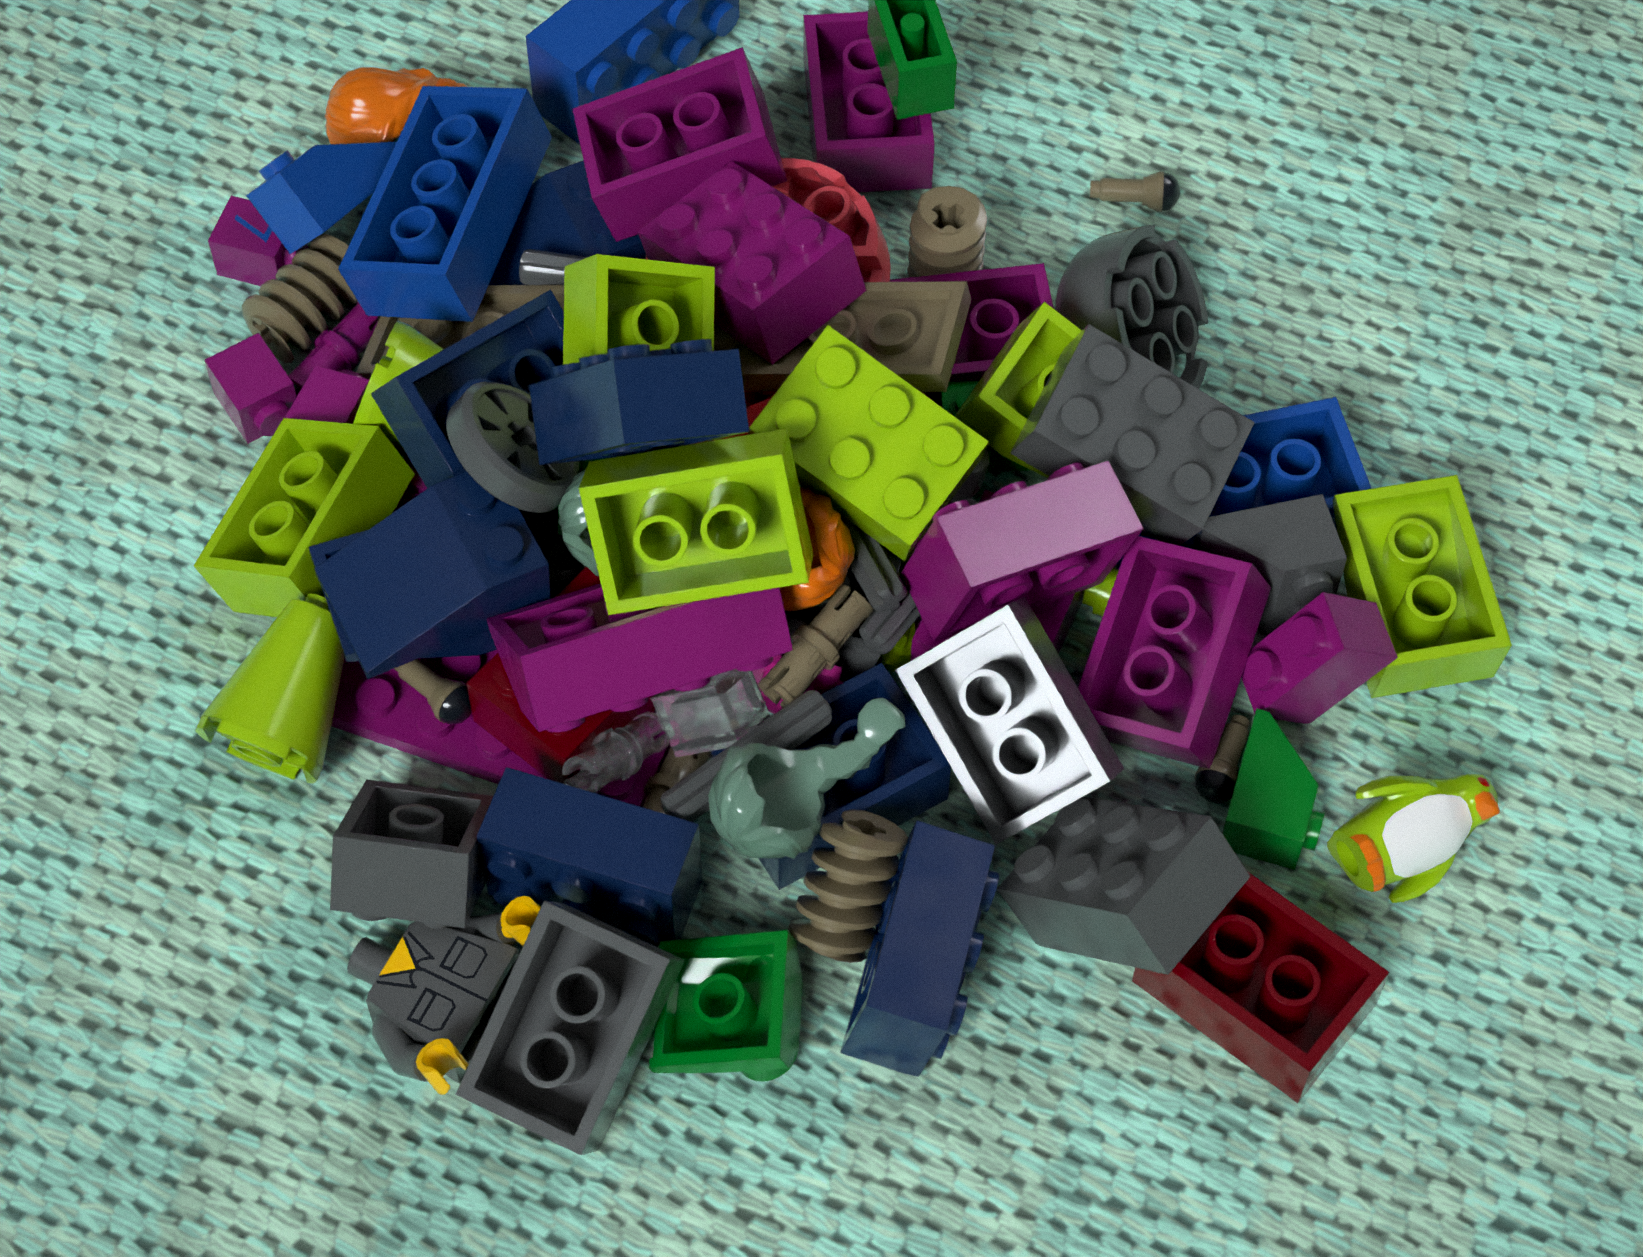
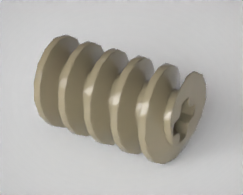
[907,186,987,278]
[242,234,358,363]
[787,809,908,963]

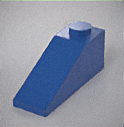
[246,142,397,254]

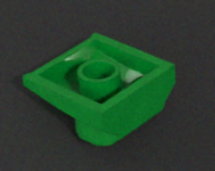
[649,930,803,1082]

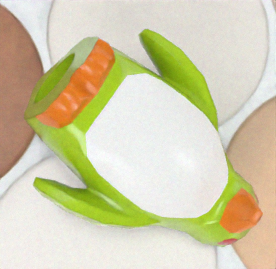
[1327,774,1500,903]

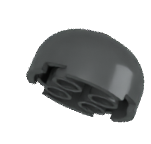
[1055,225,1208,389]

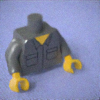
[347,896,541,1095]

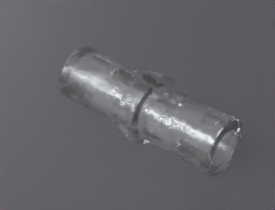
[562,712,670,793]

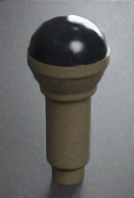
[1090,171,1180,212]
[394,659,472,725]
[1195,715,1250,804]

